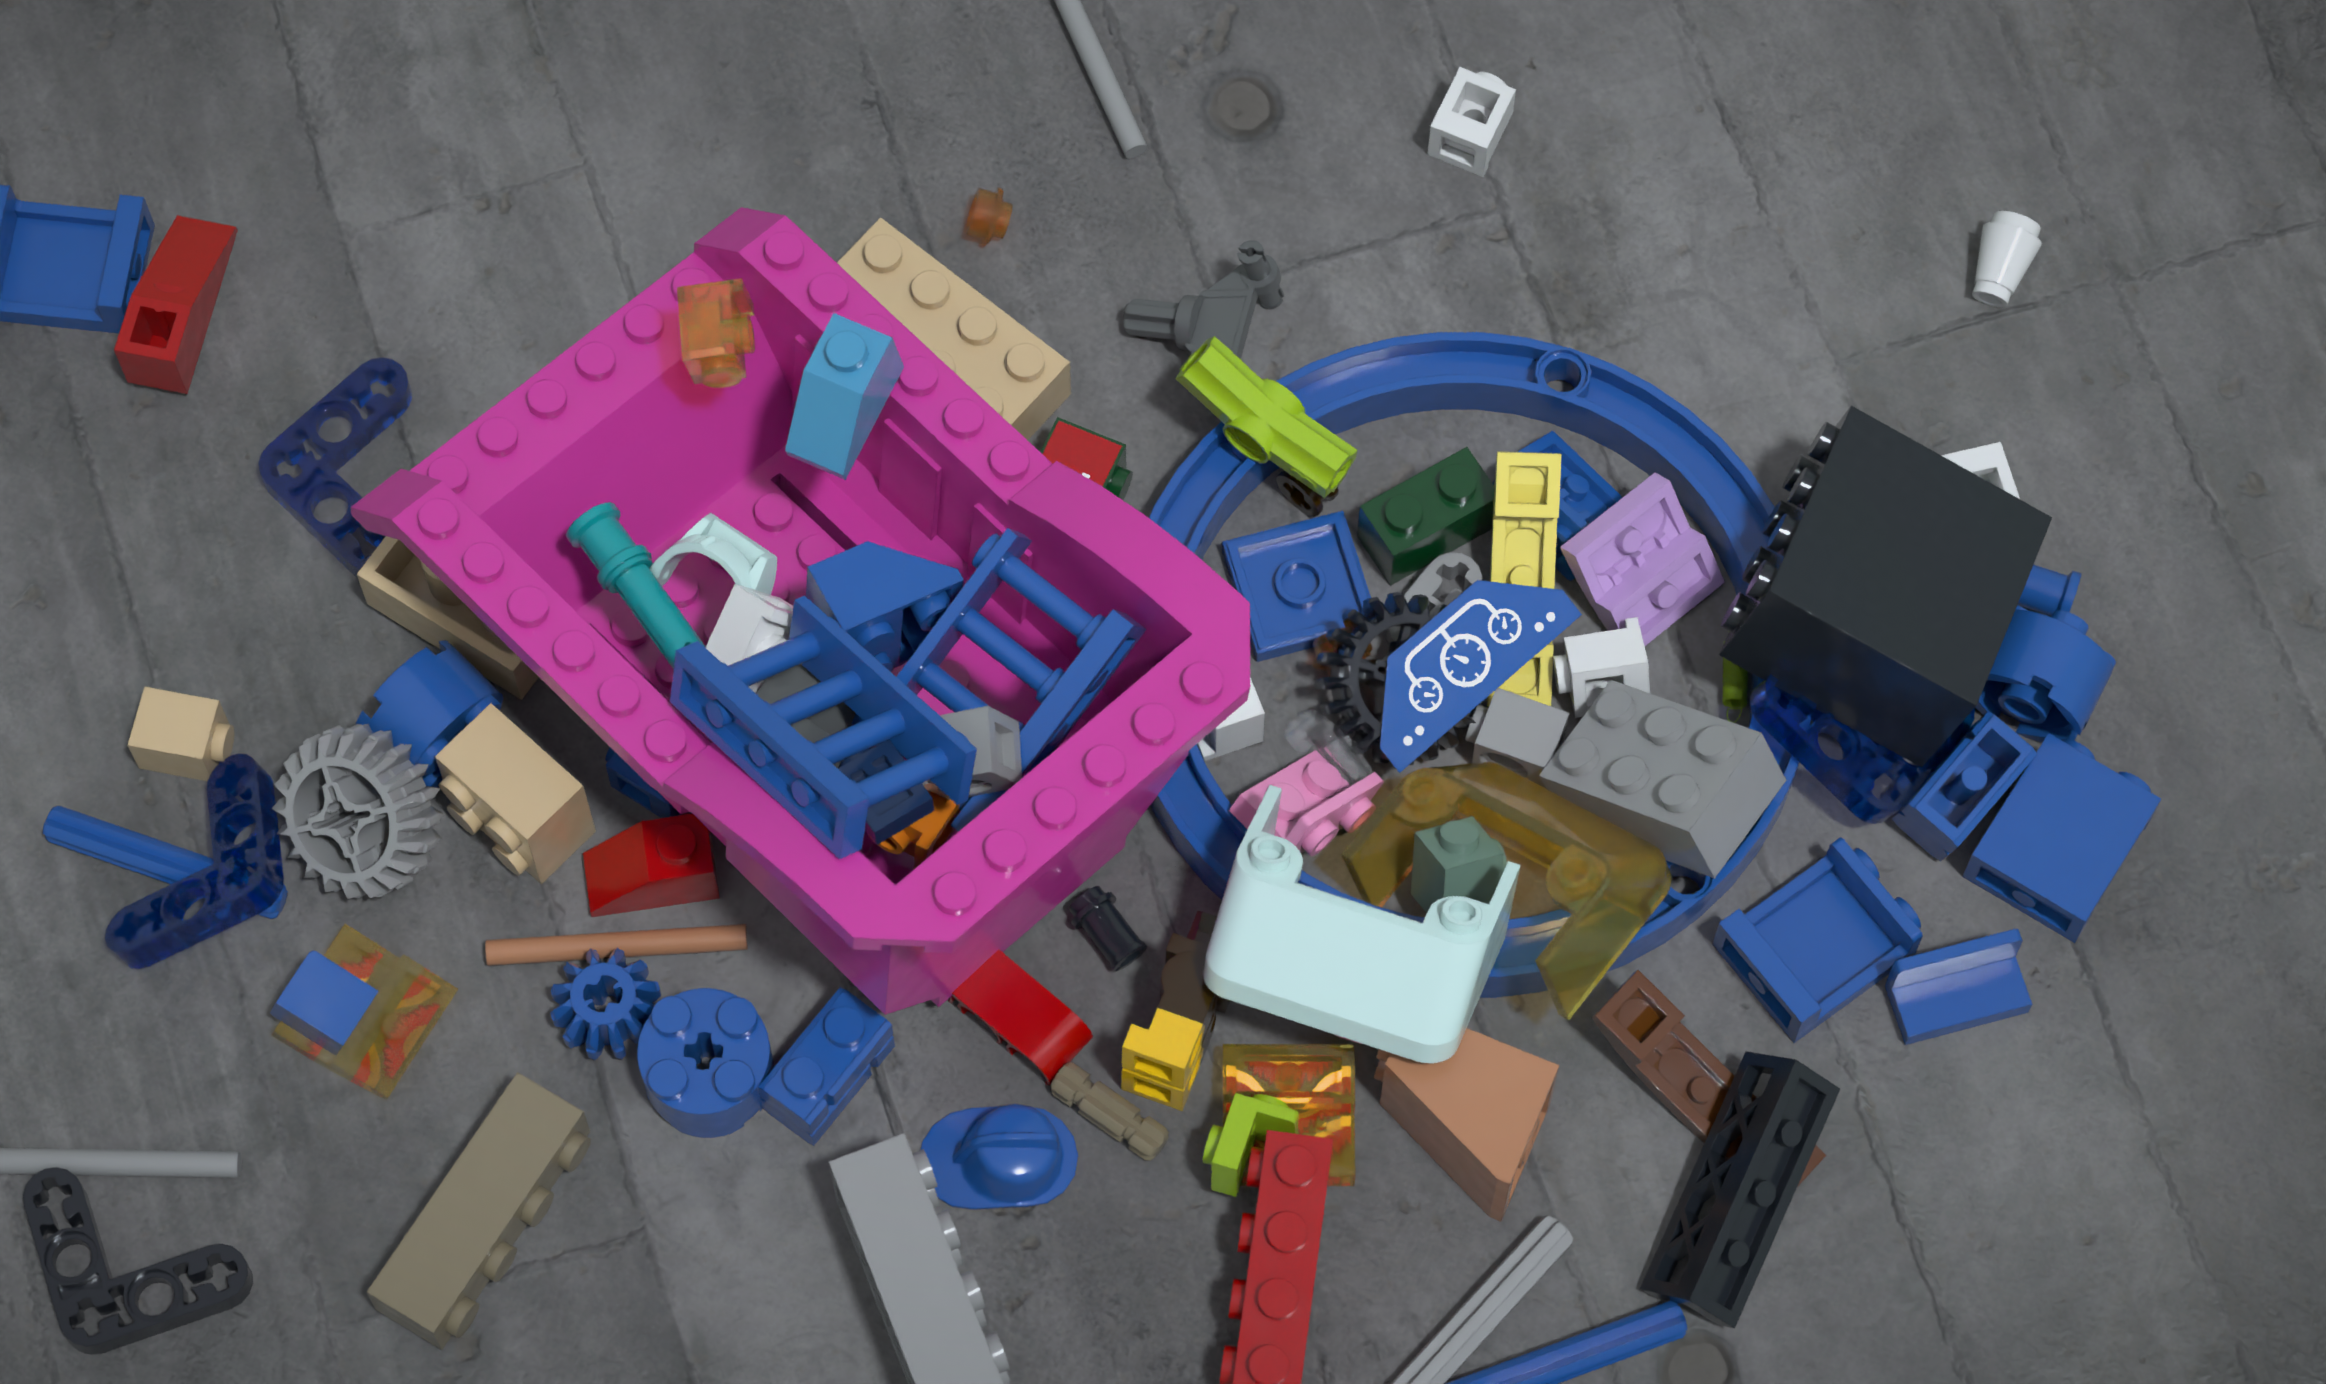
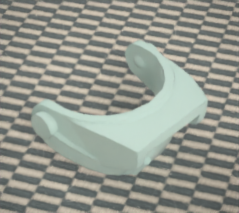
[650,513,777,595]

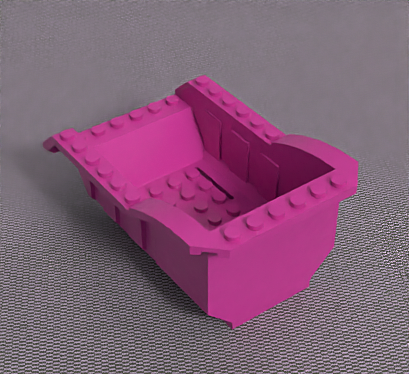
[351,207,1250,1015]

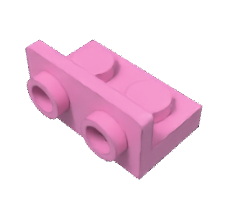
[1229,750,1384,857]

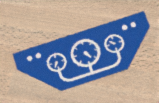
[1380,580,1582,773]

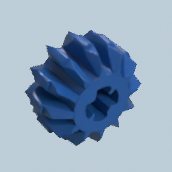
[550,947,661,1061]

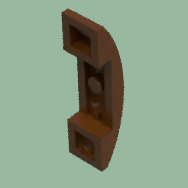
[1591,970,1826,1187]

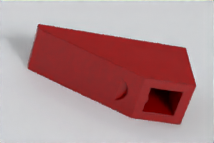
[114,215,238,394]

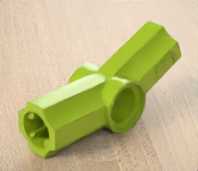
[1175,336,1357,498]

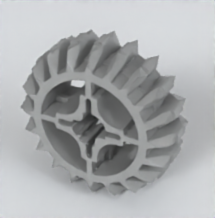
[272,724,445,899]

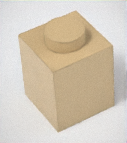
[128,686,235,782]

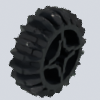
[1314,592,1486,765]

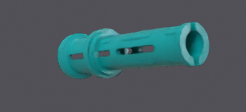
[566,502,706,670]

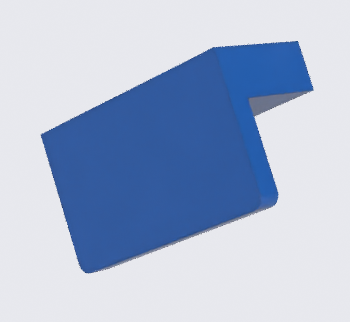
[1885,929,2032,1045]

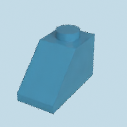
[785,313,904,480]

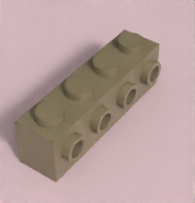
[367,1072,591,1350]

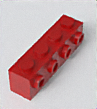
[1219,1130,1333,1384]

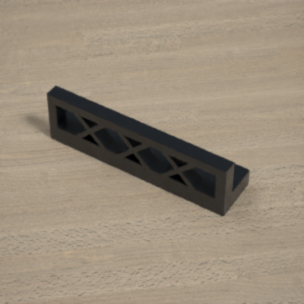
[1640,1051,1840,1329]

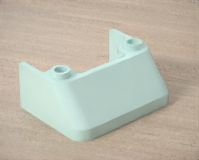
[1203,785,1521,1063]

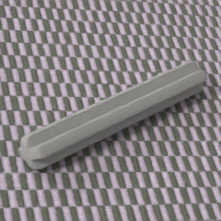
[1391,1215,1573,1384]

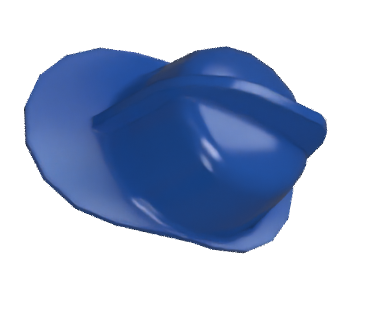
[921,1103,1078,1210]

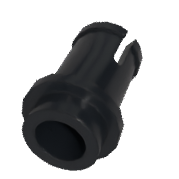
[1069,886,1147,971]

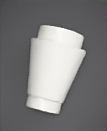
[1972,211,2042,308]

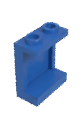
[0,185,155,334]
[1962,733,2161,943]
[1712,837,1923,1043]

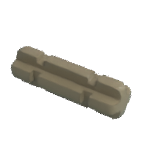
[1050,1062,1169,1161]

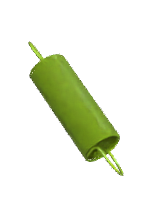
[1722,641,1748,723]

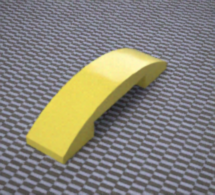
[1487,451,1562,706]

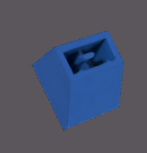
[806,541,964,672]

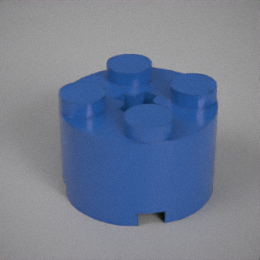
[1975,605,2116,743]
[356,640,503,788]
[637,988,775,1138]

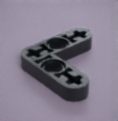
[23,1167,253,1355]

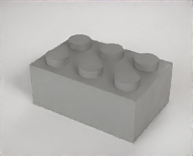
[1539,680,1786,878]

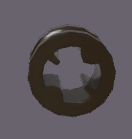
[1276,470,1339,517]

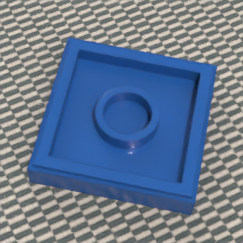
[1222,511,1371,662]

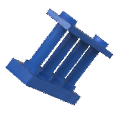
[852,528,1147,832]
[670,596,977,859]

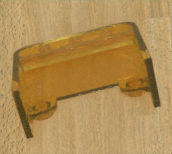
[1341,762,1672,1020]

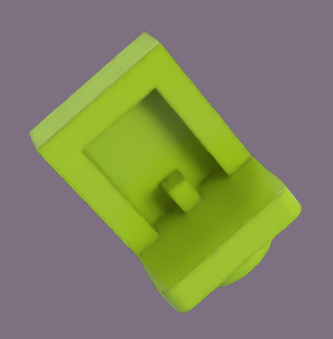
[1203,1093,1299,1197]

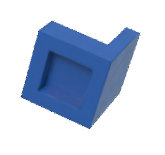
[270,951,379,1056]

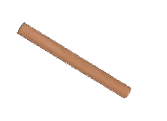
[485,924,748,966]

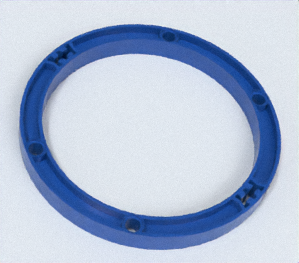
[1149,332,1813,998]

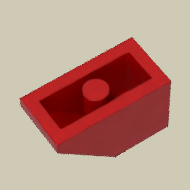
[583,814,720,917]

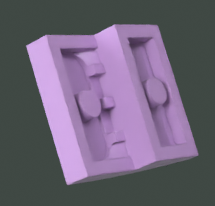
[1560,472,1725,646]

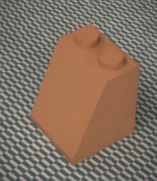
[1374,1028,1559,1222]

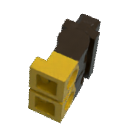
[1121,911,1230,1111]

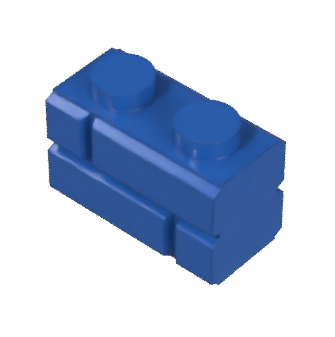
[1892,711,2037,861]
[758,987,895,1146]

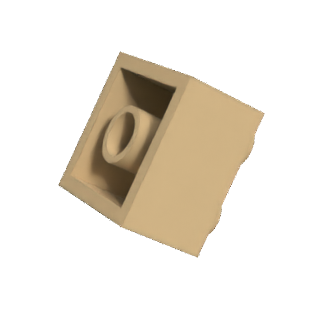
[435,703,596,885]

